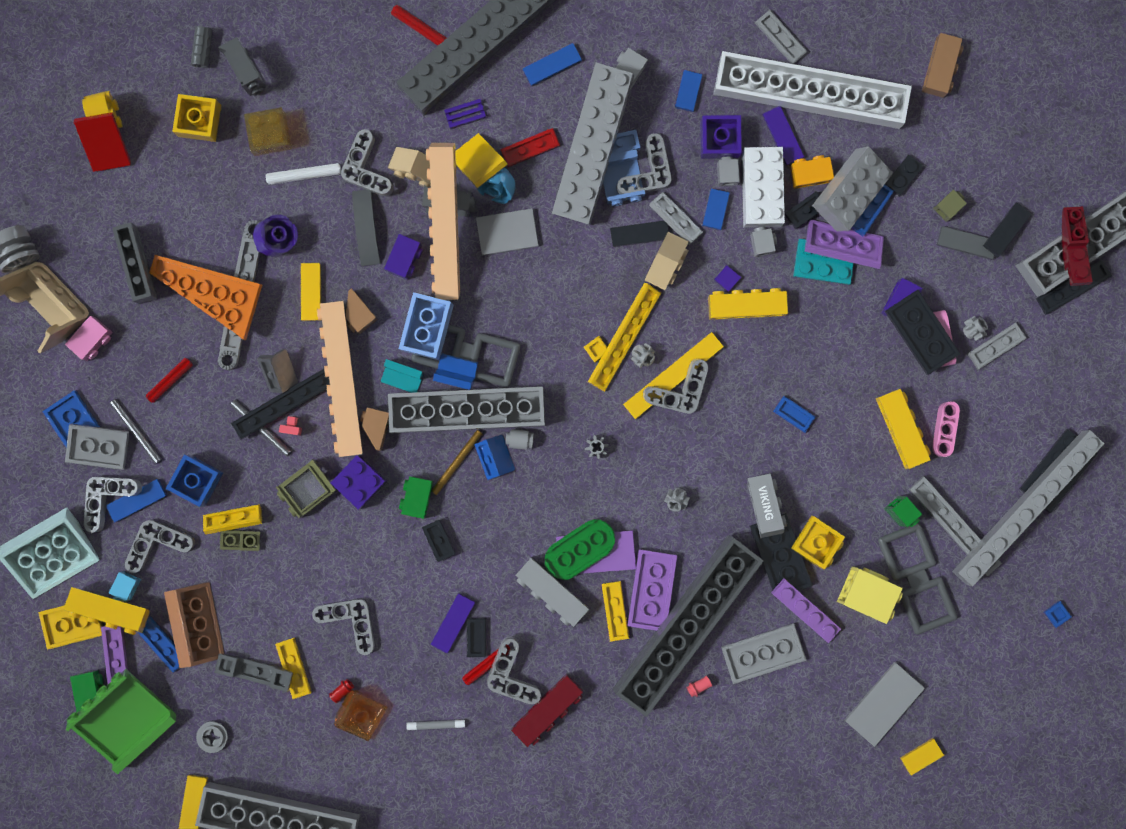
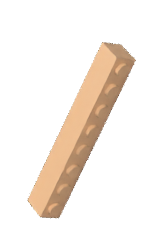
[426,143,460,300]
[317,301,363,457]

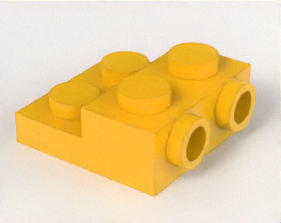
[791,516,845,570]

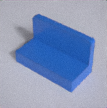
[433,354,478,390]
[474,435,515,480]

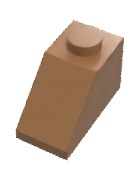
[346,288,378,334]
[360,407,389,451]

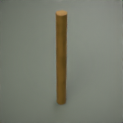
[431,430,483,495]

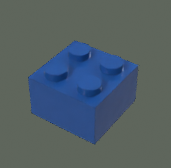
[166,454,223,507]

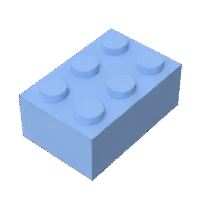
[399,293,454,360]

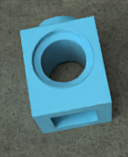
[109,571,141,602]

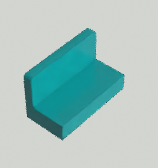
[381,359,424,393]

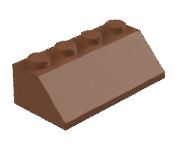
[164,582,224,668]

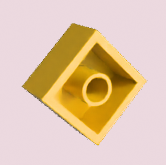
[172,94,221,142]

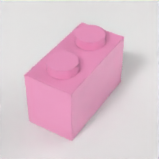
[65,316,113,361]

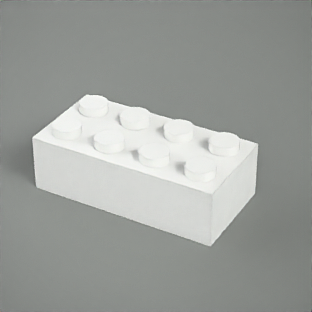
[742,147,785,228]

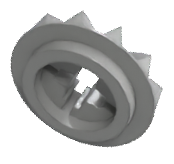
[196,721,228,753]

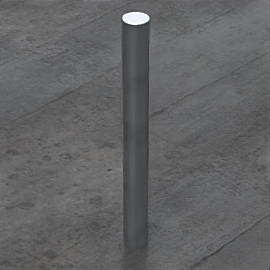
[110,399,162,464]
[230,399,291,456]

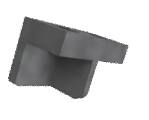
[257,349,298,393]

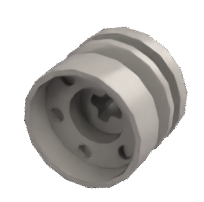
[0,225,40,273]

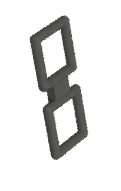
[411,325,520,387]
[878,523,957,635]

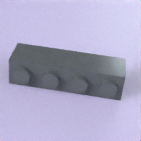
[112,222,158,304]

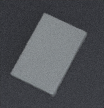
[476,209,538,256]
[65,424,130,470]

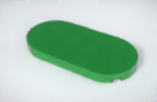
[545,519,615,579]

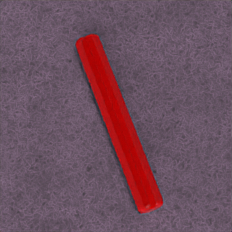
[391,5,446,46]

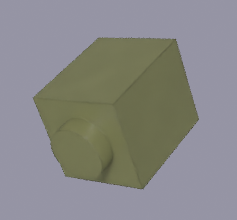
[933,189,967,222]

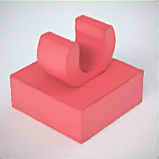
[279,416,302,436]

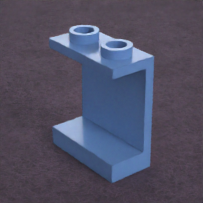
[603,149,645,206]

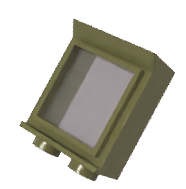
[276,459,338,518]

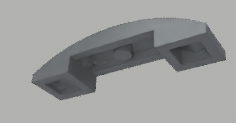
[352,190,380,266]
[214,653,293,692]

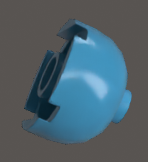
[477,168,516,204]

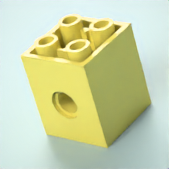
[837,567,903,624]

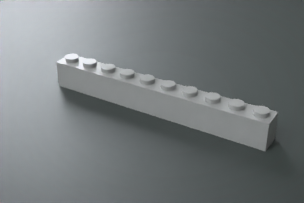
[952,430,1105,586]

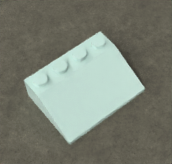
[0,508,100,599]

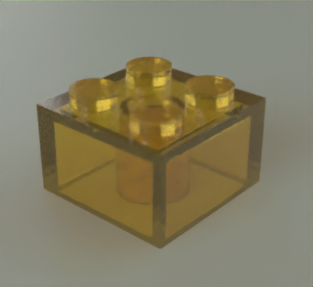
[244,107,292,156]

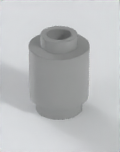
[506,429,534,450]

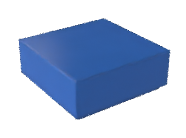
[1044,601,1072,628]

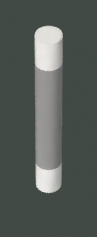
[407,720,465,730]

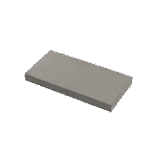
[721,623,806,684]
[844,662,925,747]

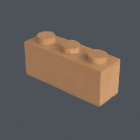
[922,33,963,98]

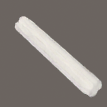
[266,163,341,184]

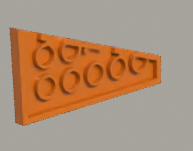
[149,255,262,340]

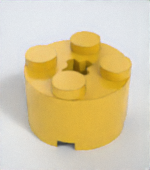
[82,91,123,128]

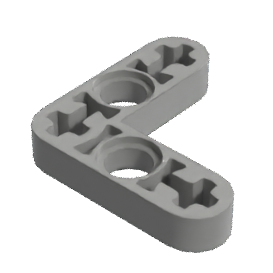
[341,129,394,196]
[616,133,671,195]
[643,359,708,414]
[84,477,142,533]
[125,520,195,573]
[312,599,375,655]
[487,637,541,705]

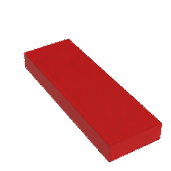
[500,128,560,167]

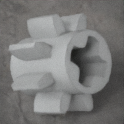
[963,316,988,341]
[631,343,655,368]
[585,435,608,459]
[664,488,690,512]

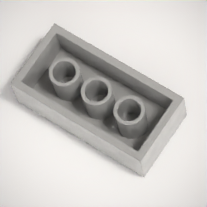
[812,146,893,231]

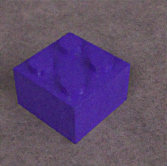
[700,115,741,159]
[331,455,387,510]

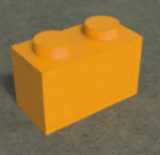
[790,155,834,189]

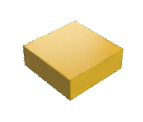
[584,336,607,363]

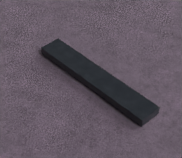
[231,369,330,440]

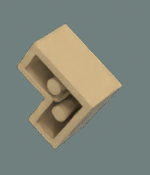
[388,147,431,188]
[645,232,689,290]

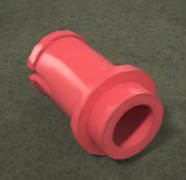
[686,676,712,697]

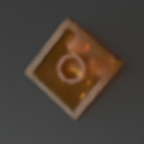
[334,690,388,741]

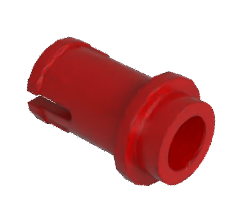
[329,679,354,703]

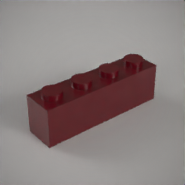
[511,673,583,747]

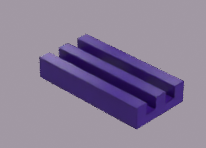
[444,99,486,129]

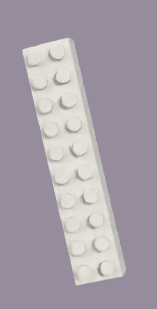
[713,51,911,129]

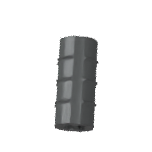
[191,26,213,68]

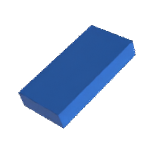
[675,70,702,112]
[702,188,729,230]
[773,396,815,433]

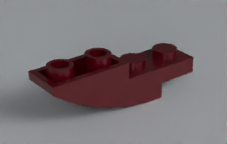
[1062,206,1092,286]

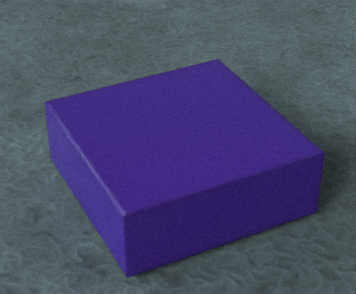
[714,265,741,292]

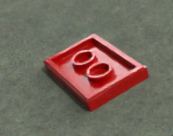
[74,112,131,172]

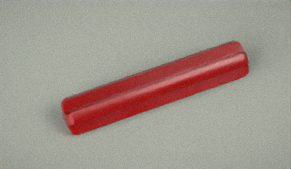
[146,358,193,403]
[462,644,511,685]

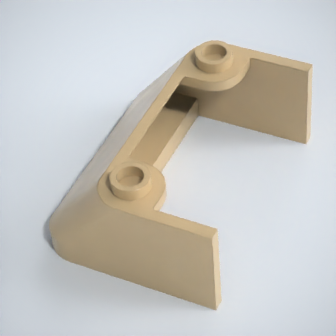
[0,262,89,353]

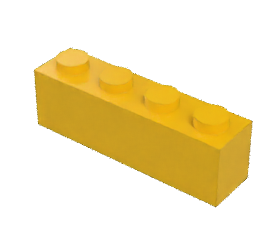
[708,288,788,320]
[875,389,931,469]
[63,587,150,635]

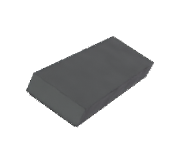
[937,226,994,260]

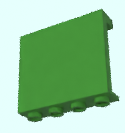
[66,669,176,775]

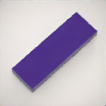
[762,106,804,166]
[430,593,475,654]

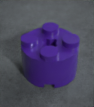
[253,215,298,257]

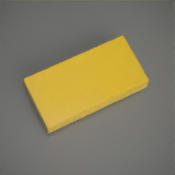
[900,738,944,775]

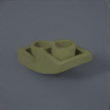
[220,530,260,551]

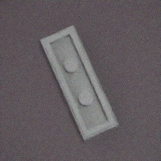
[755,10,807,64]
[649,192,703,245]
[967,323,1026,369]

